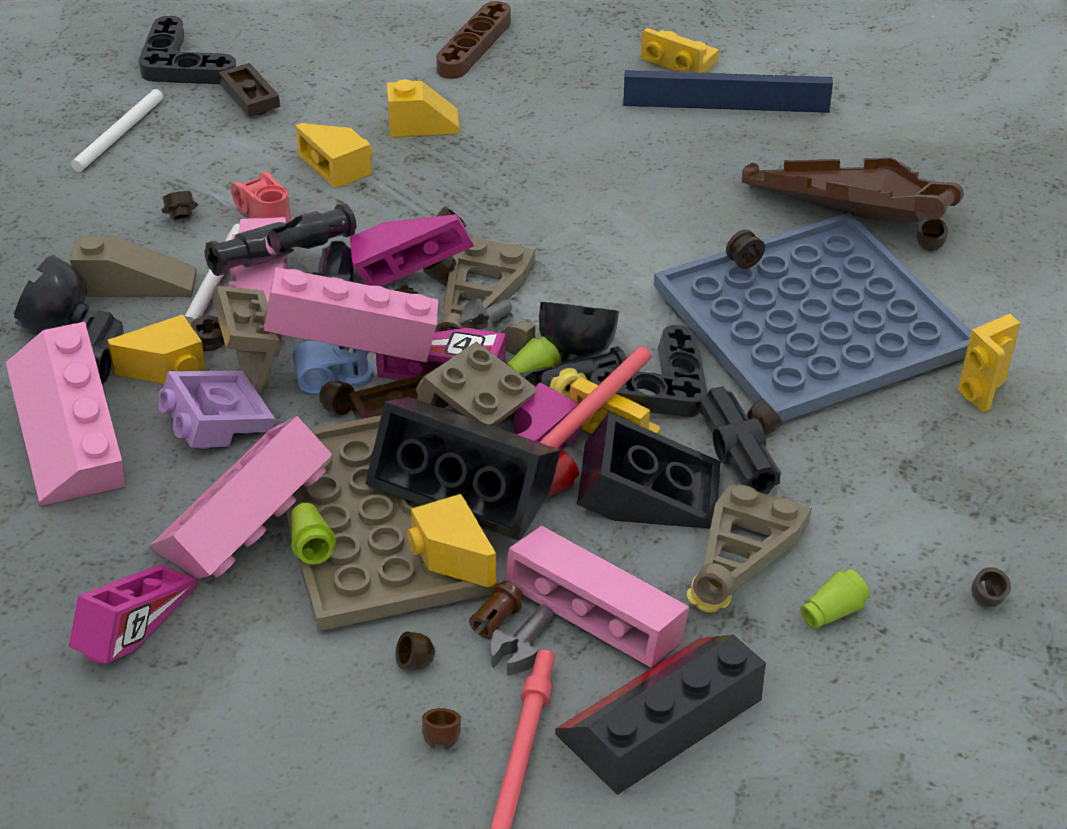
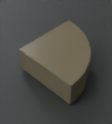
[500,321,535,356]

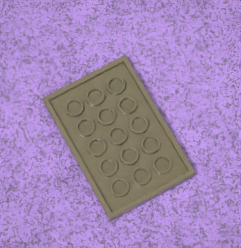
[284,415,492,631]

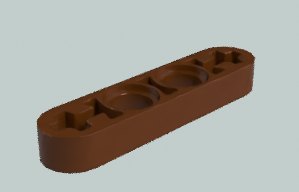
[436,1,511,79]

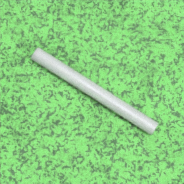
[71,89,163,172]
[184,224,240,325]

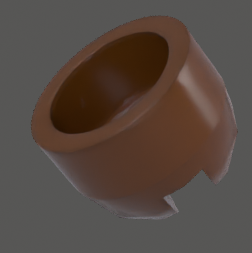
[422,708,461,749]

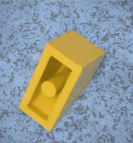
[387,79,460,137]
[295,123,373,189]
[107,314,206,384]
[406,494,496,587]

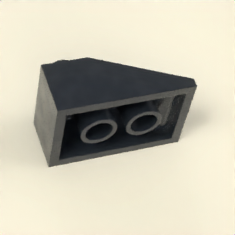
[577,412,721,529]

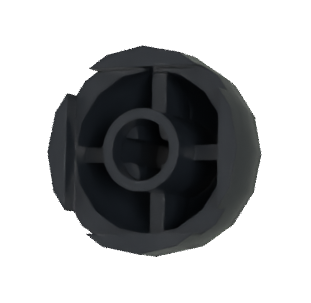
[14,255,89,335]
[539,302,619,361]

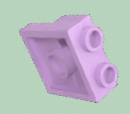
[158,371,275,449]

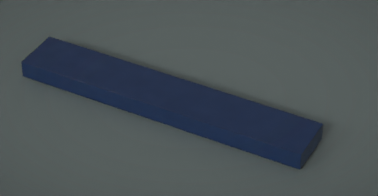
[623,70,833,113]

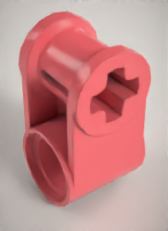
[231,171,291,223]

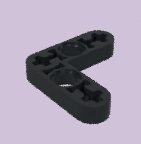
[139,15,237,84]
[590,325,707,417]

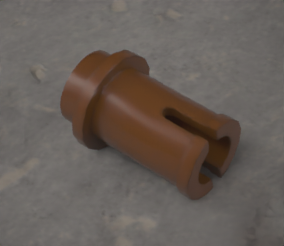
[469,581,523,639]

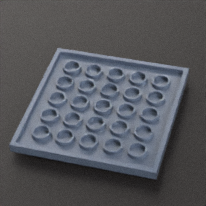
[654,212,971,422]

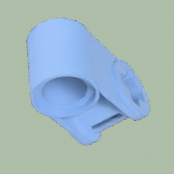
[292,341,373,394]

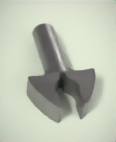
[460,298,512,332]
[491,605,554,675]

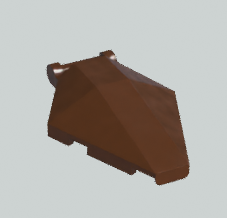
[742,157,964,222]

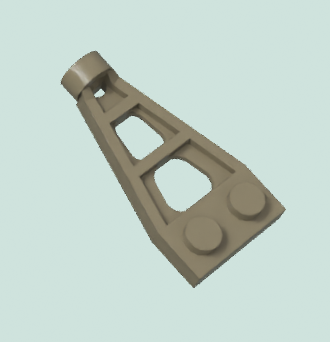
[435,237,535,332]
[693,483,812,605]

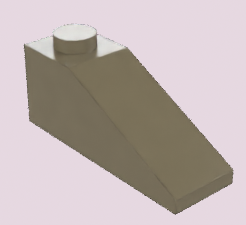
[70,235,197,297]

